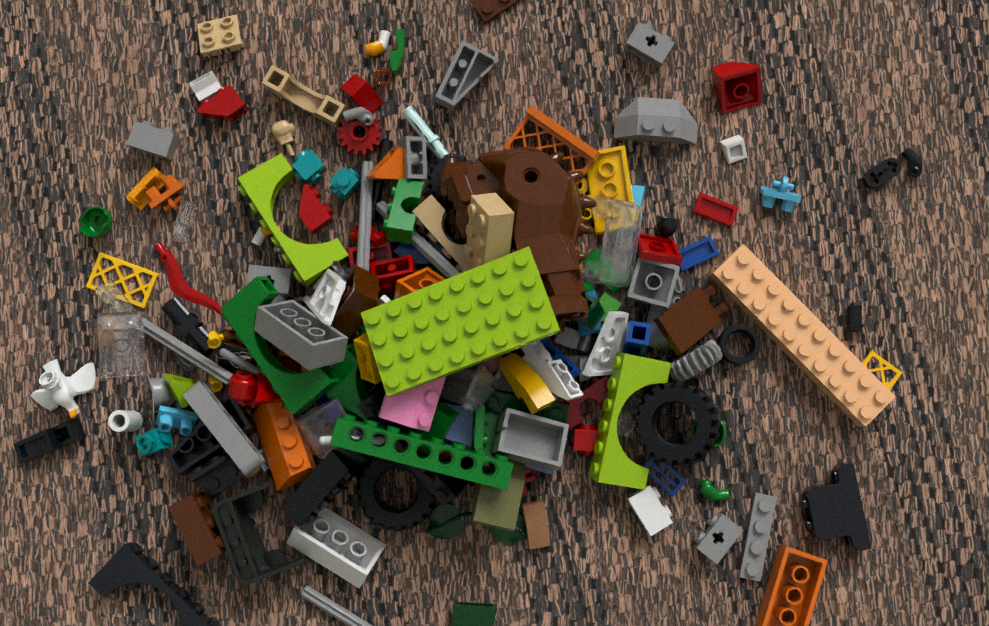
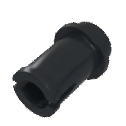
[847,305,864,332]

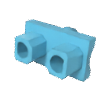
[760,176,801,213]
[155,403,198,436]

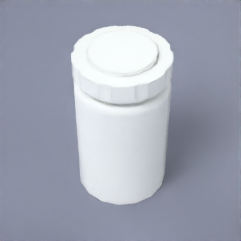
[108,410,143,432]

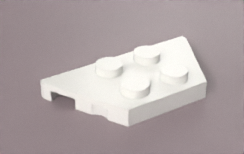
[303,268,346,326]

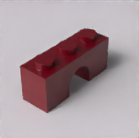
[559,376,609,430]

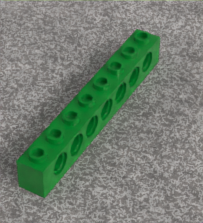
[330,413,514,490]

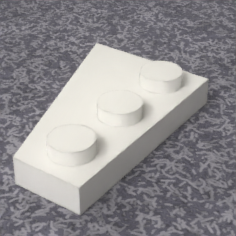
[582,311,629,377]

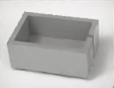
[491,408,569,471]

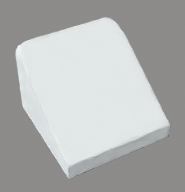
[720,135,748,164]

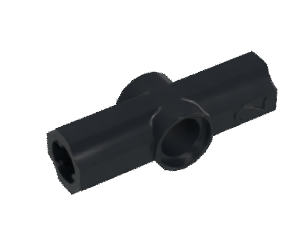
[162,297,213,355]

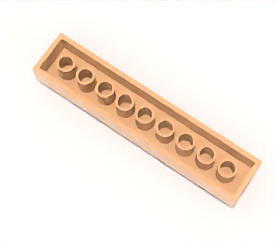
[709,244,896,427]

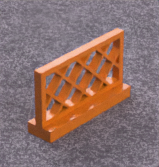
[503,105,601,186]

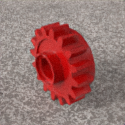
[337,113,383,156]

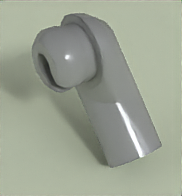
[343,107,374,126]

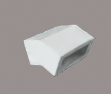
[189,71,222,103]

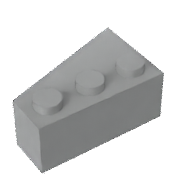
[433,40,500,111]

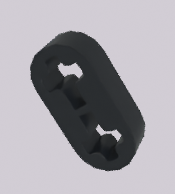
[862,158,901,189]

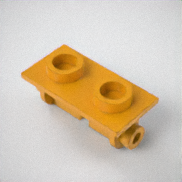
[126,166,166,211]

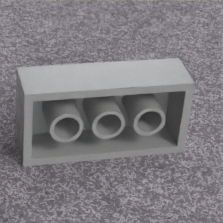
[254,300,348,370]

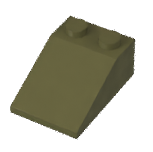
[472,453,525,532]

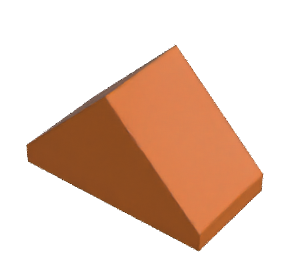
[366,146,404,181]

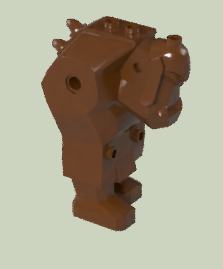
[439,146,597,334]

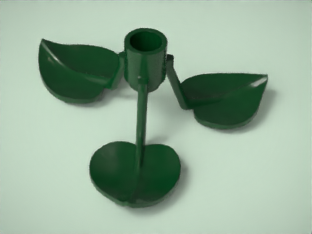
[427,481,527,543]

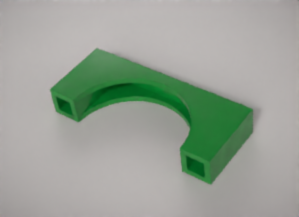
[220,277,340,415]
[325,343,459,453]

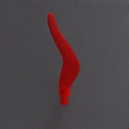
[154,242,223,315]

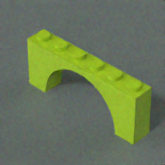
[237,153,349,287]
[589,351,671,490]

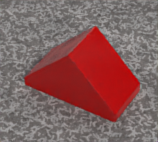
[340,74,384,113]

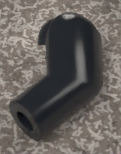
[901,147,922,177]

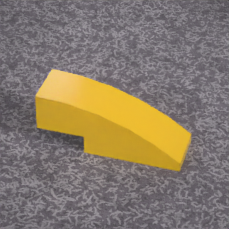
[496,353,556,415]

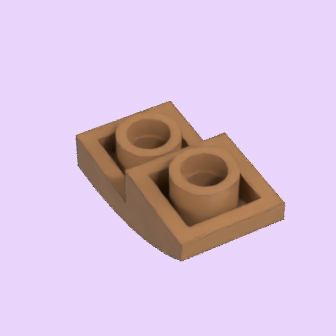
[522,500,550,550]

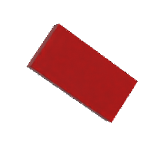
[692,192,739,228]

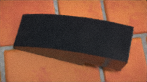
[14,418,86,464]

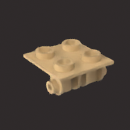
[197,15,244,58]

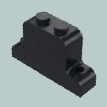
[800,462,872,550]

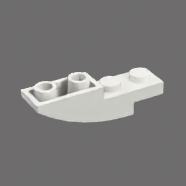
[521,340,584,401]

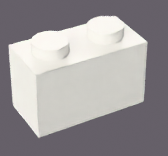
[626,484,673,536]

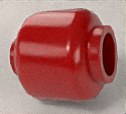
[228,371,258,404]

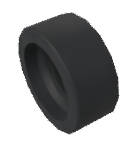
[717,324,760,365]

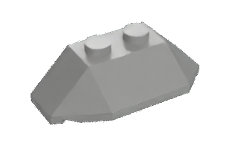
[613,97,698,145]

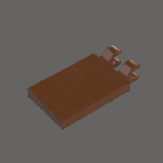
[654,283,730,356]

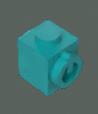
[292,149,327,185]
[329,167,361,201]
[135,428,174,457]

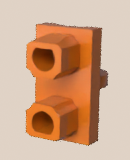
[145,175,186,212]

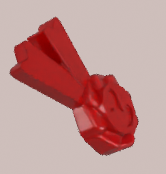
[349,225,392,247]

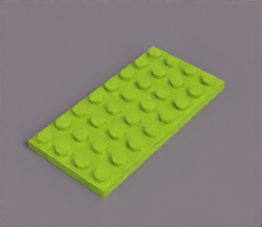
[361,246,561,398]

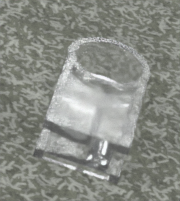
[172,200,197,244]

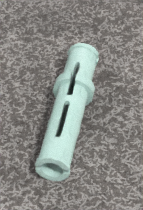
[402,106,450,160]

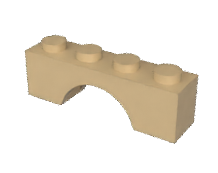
[262,65,347,128]
[412,194,466,273]

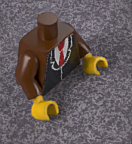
[207,329,257,392]

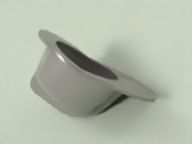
[147,374,174,425]

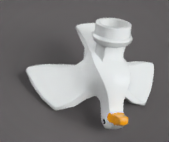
[30,359,96,418]

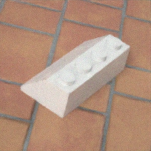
[287,508,386,589]

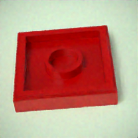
[632,232,683,265]

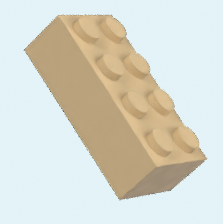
[463,193,514,272]

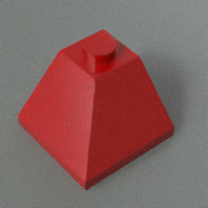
[712,61,762,114]

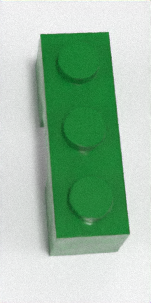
[383,178,424,244]

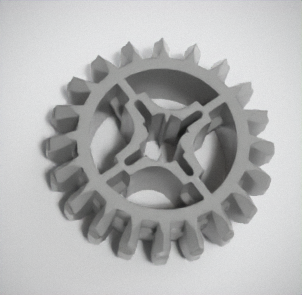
[669,340,723,383]

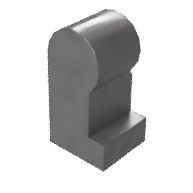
[554,326,596,354]

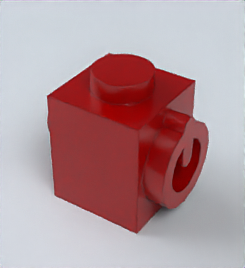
[572,424,599,456]

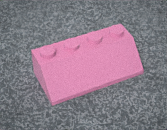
[378,376,446,432]

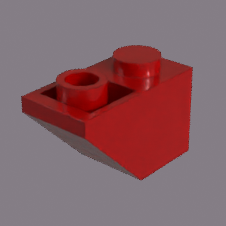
[197,84,249,121]
[298,184,334,235]

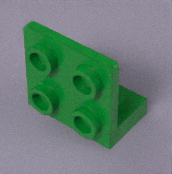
[471,405,500,454]

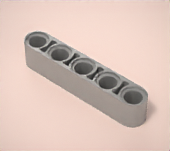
[183,380,265,476]

